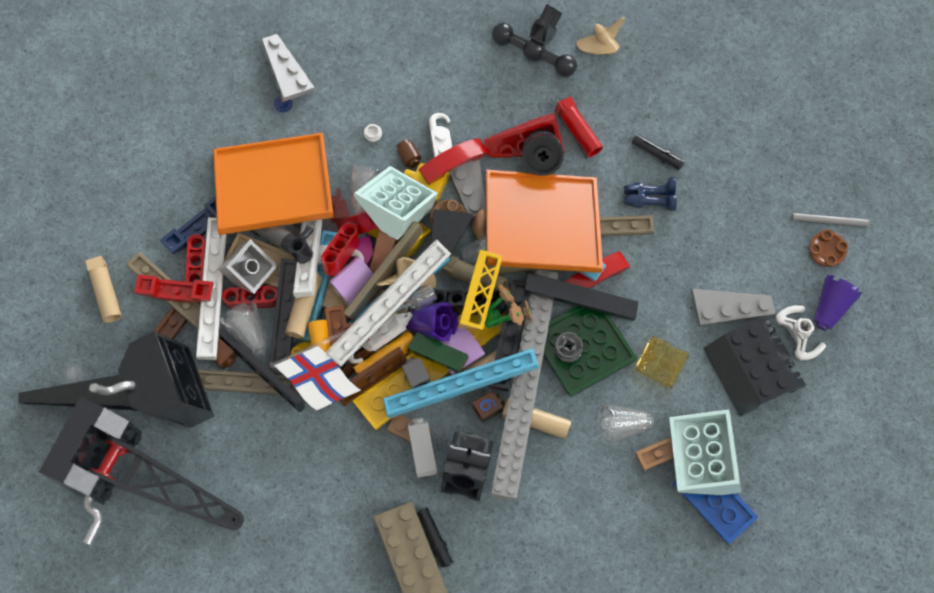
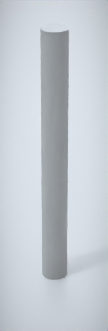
[792,213,869,227]

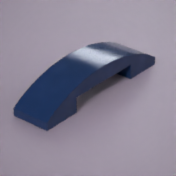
[160,196,217,254]

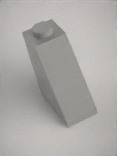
[407,418,437,478]

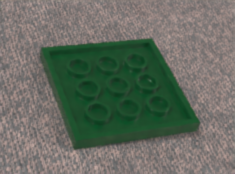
[544,306,638,398]

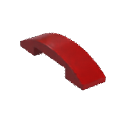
[418,138,489,185]
[565,251,630,304]
[134,274,214,302]

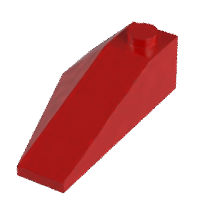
[484,113,565,158]

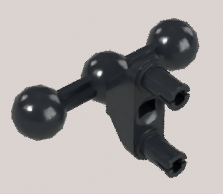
[492,4,577,77]

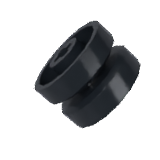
[522,130,564,176]

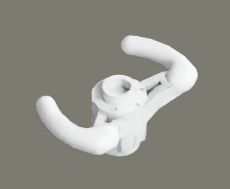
[776,305,826,361]

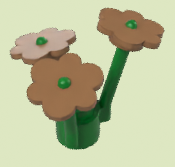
[484,285,533,329]

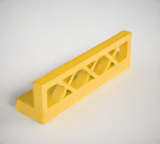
[458,249,503,331]

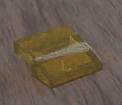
[635,336,689,389]

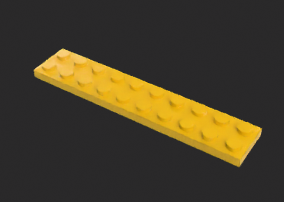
[352,288,510,431]

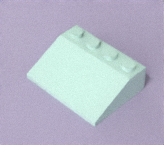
[354,166,438,240]
[669,409,741,495]

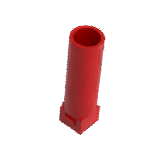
[555,96,603,158]

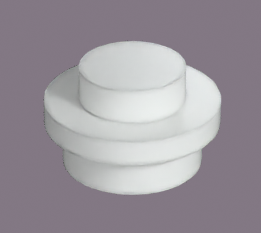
[364,124,382,142]

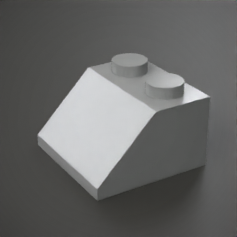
[218,239,278,294]

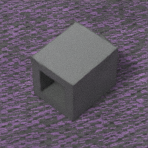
[402,358,430,389]

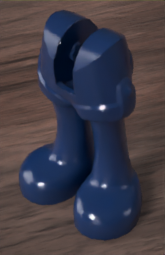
[624,177,677,211]

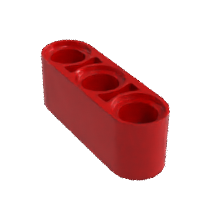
[321,223,360,276]
[186,234,206,282]
[222,286,277,310]

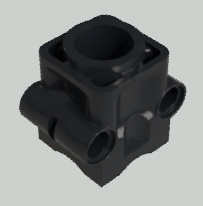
[441,432,493,501]

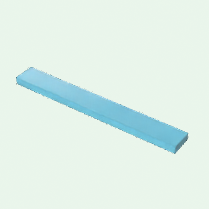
[383,348,539,418]

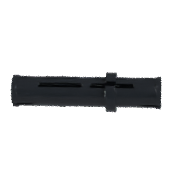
[632,133,685,171]
[417,507,454,568]

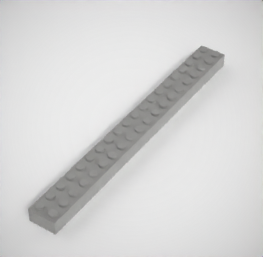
[491,269,558,502]

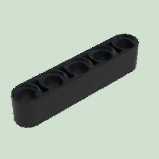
[411,290,506,315]

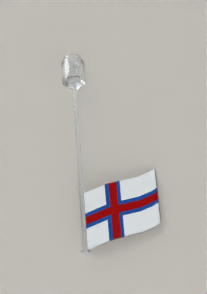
[270,285,437,411]

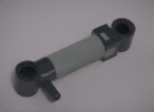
[249,226,314,264]

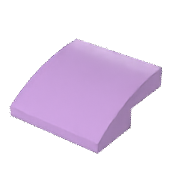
[329,256,383,306]
[439,328,485,375]

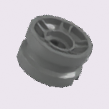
[555,332,583,363]

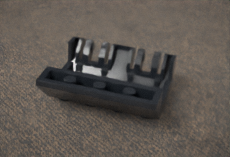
[703,317,806,417]

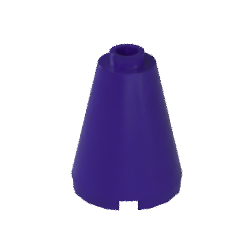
[814,275,862,331]
[406,302,458,341]

